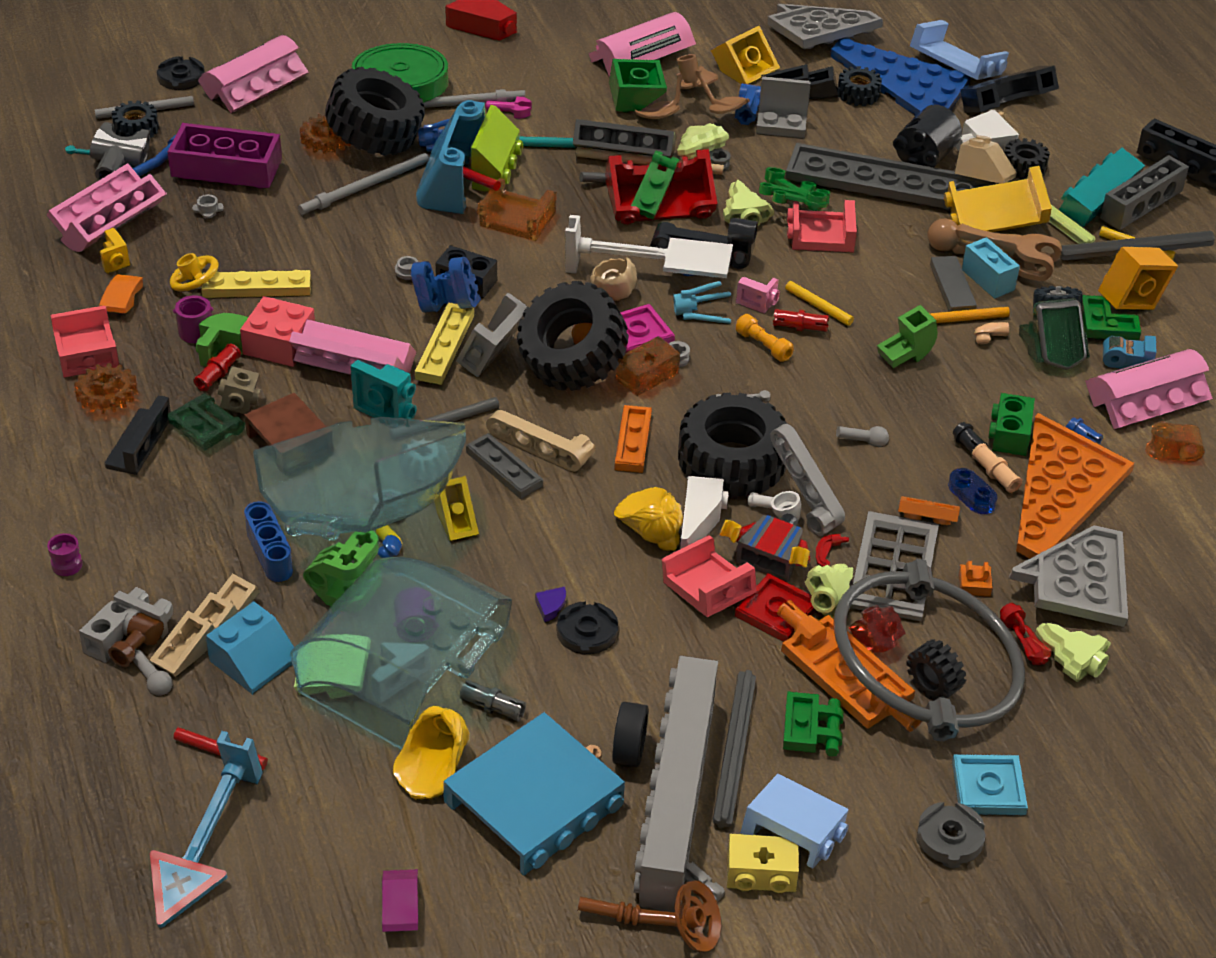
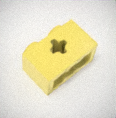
[727,834,799,893]

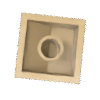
[955,135,1017,184]

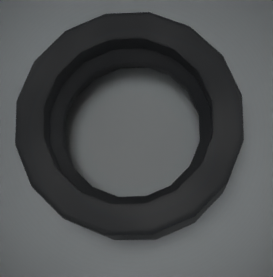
[612,701,649,767]

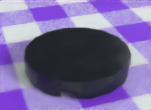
[157,56,205,90]
[556,601,618,655]

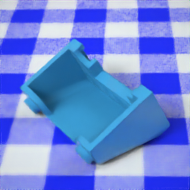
[416,100,485,214]

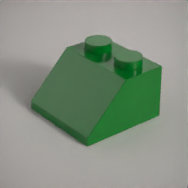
[609,59,667,112]

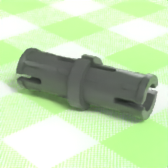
[460,680,526,722]

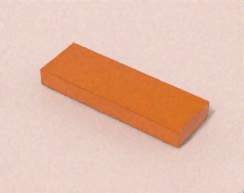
[614,405,652,473]

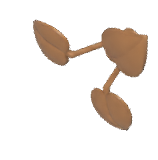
[635,54,750,119]

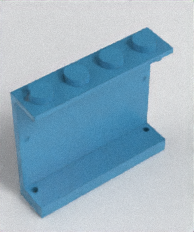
[443,712,625,876]

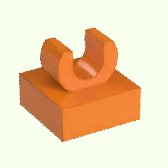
[959,561,992,597]

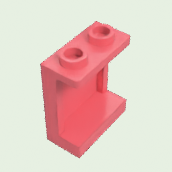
[787,200,857,252]
[51,306,119,378]
[662,535,756,618]

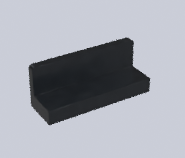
[105,395,172,475]

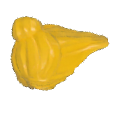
[614,487,683,551]
[393,706,469,800]

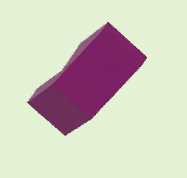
[382,869,419,932]

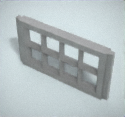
[850,511,939,621]

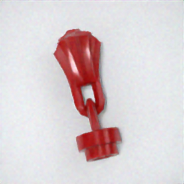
[1000,603,1052,665]

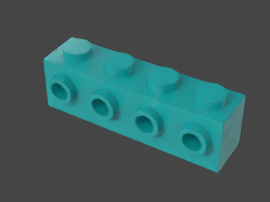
[1059,148,1145,227]

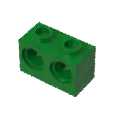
[988,393,1035,456]

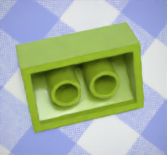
[471,105,523,194]

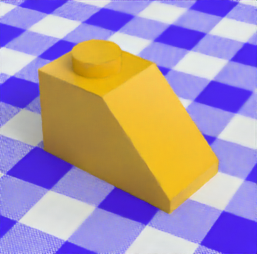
[430,476,479,541]

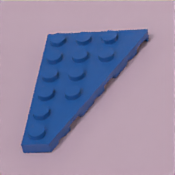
[831,38,971,116]

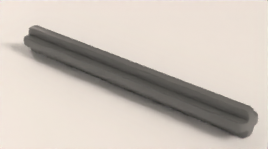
[1060,231,1215,261]
[713,670,756,829]

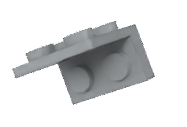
[756,77,810,138]

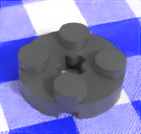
[916,802,986,868]

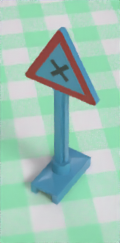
[150,731,263,928]

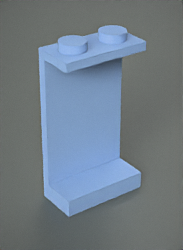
[910,20,1009,80]

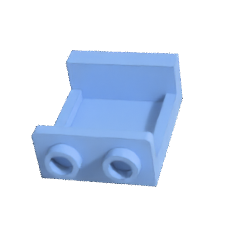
[740,774,849,869]

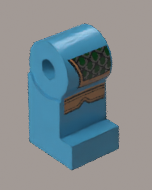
[1103,336,1156,369]

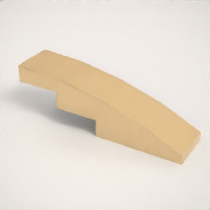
[150,573,260,677]

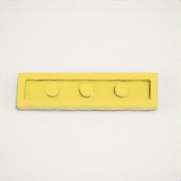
[201,270,311,298]
[415,303,474,385]

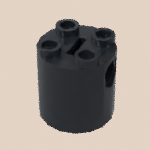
[893,105,962,168]

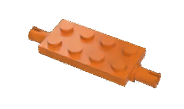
[777,600,922,732]

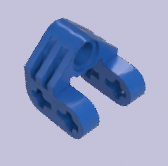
[411,257,481,313]

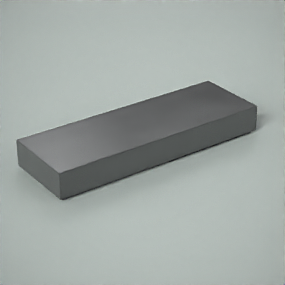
[930,256,977,312]
[466,433,543,499]

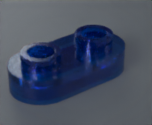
[948,468,998,514]

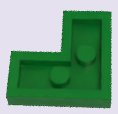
[1082,295,1141,341]

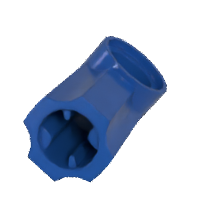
[735,83,761,125]

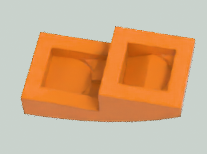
[99,274,143,313]

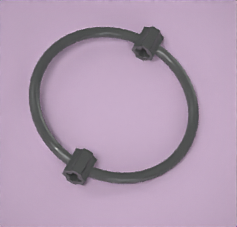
[834,559,1025,742]

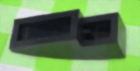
[761,64,838,99]

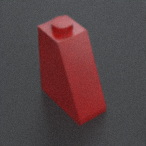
[445,0,517,41]

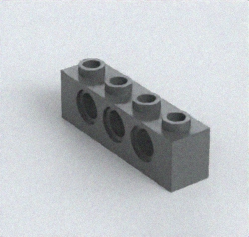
[573,119,677,158]
[1100,155,1189,230]

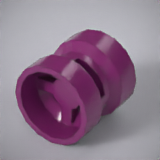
[47,533,83,576]

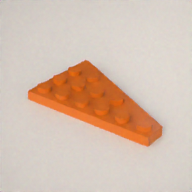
[1016,413,1134,559]

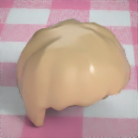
[590,257,637,301]

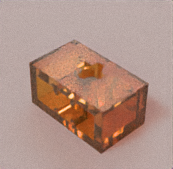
[615,336,680,396]

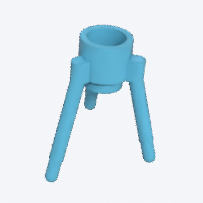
[673,281,731,324]

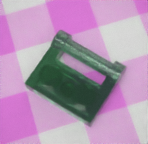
[168,393,245,451]

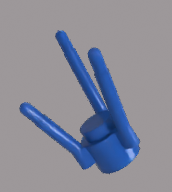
[418,119,450,152]

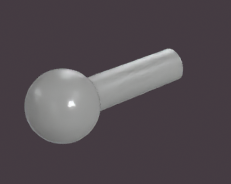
[836,426,889,447]
[133,650,173,696]

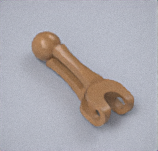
[927,218,1062,281]

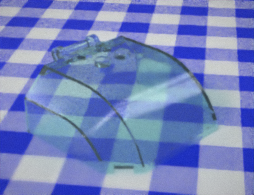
[253,417,466,541]
[290,557,512,750]

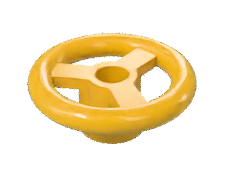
[170,253,219,292]

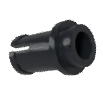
[953,422,988,453]

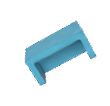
[962,237,1020,299]

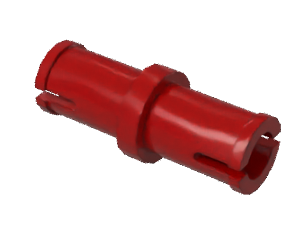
[773,309,829,332]
[193,343,241,391]

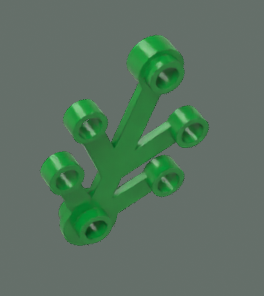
[758,167,831,211]

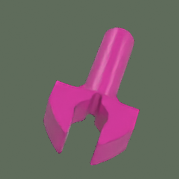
[485,96,532,119]

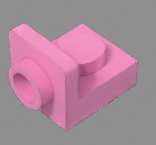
[736,277,780,314]

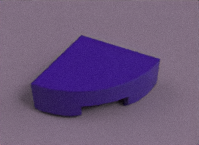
[535,586,566,622]

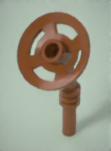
[577,880,721,952]

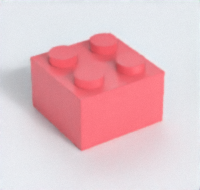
[240,296,315,367]

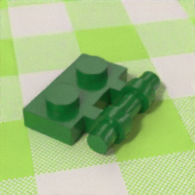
[783,691,844,757]

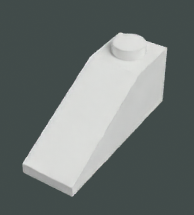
[680,476,728,549]

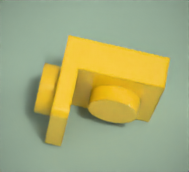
[100,228,130,273]

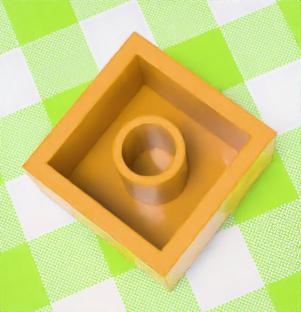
[1098,247,1178,310]

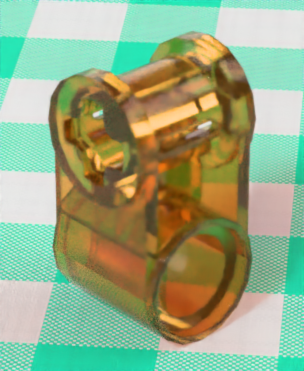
[1145,422,1205,462]

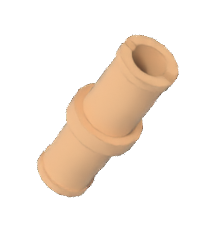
[972,443,1022,493]

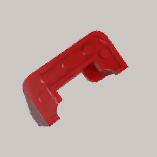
[605,149,718,224]

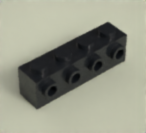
[1137,118,1216,189]

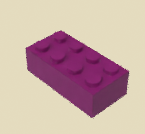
[168,123,282,188]

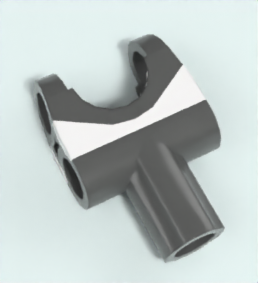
[90,122,150,180]

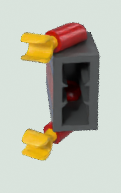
[719,513,811,582]

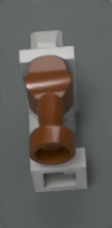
[79,587,173,667]

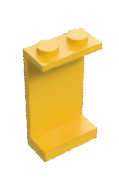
[944,166,1052,232]

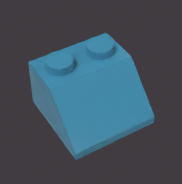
[206,602,299,694]

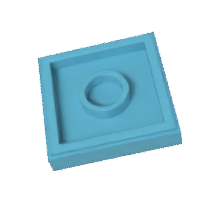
[952,754,1028,815]

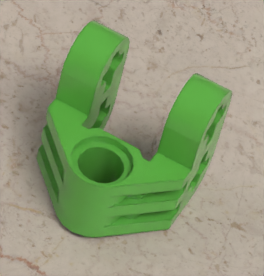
[303,529,381,613]

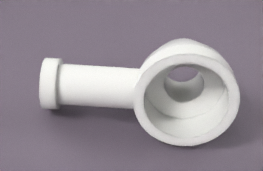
[748,491,801,520]

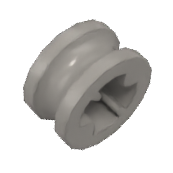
[665,341,690,367]

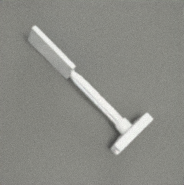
[565,215,733,278]

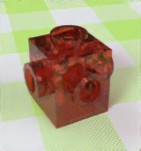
[848,605,906,653]

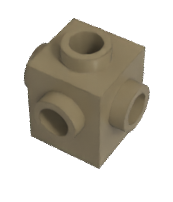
[217,366,261,414]

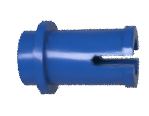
[1066,417,1103,444]

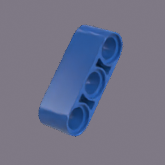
[244,501,293,582]

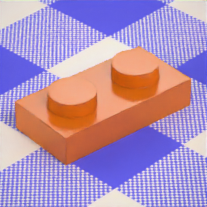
[898,496,960,525]

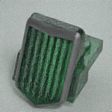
[1019,298,1090,370]

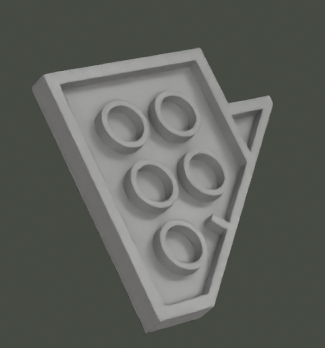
[768,4,883,49]
[1009,525,1128,627]

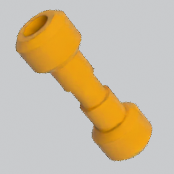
[735,314,794,362]

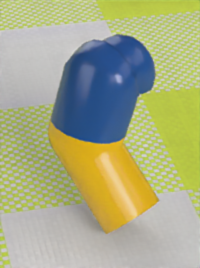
[376,523,402,561]

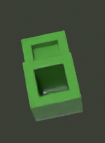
[877,305,938,368]
[196,313,248,367]

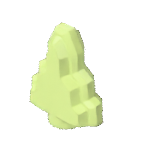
[677,123,729,160]
[723,180,774,226]
[805,564,853,619]
[1035,623,1111,682]

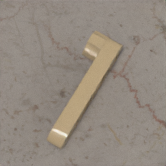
[486,410,596,472]

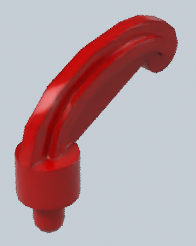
[815,534,849,567]

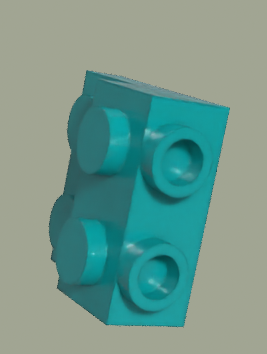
[351,359,417,428]

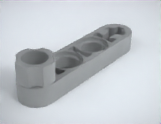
[770,424,845,537]

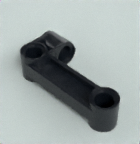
[650,218,758,269]

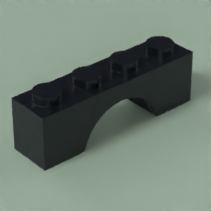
[960,65,1059,113]

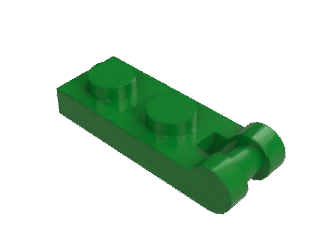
[631,150,680,220]

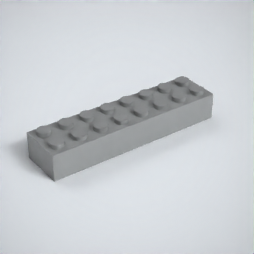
[633,656,718,912]

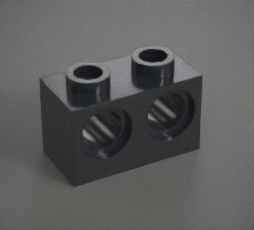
[435,245,498,299]

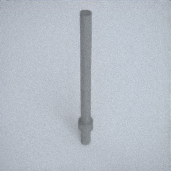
[423,89,525,108]
[298,153,429,215]

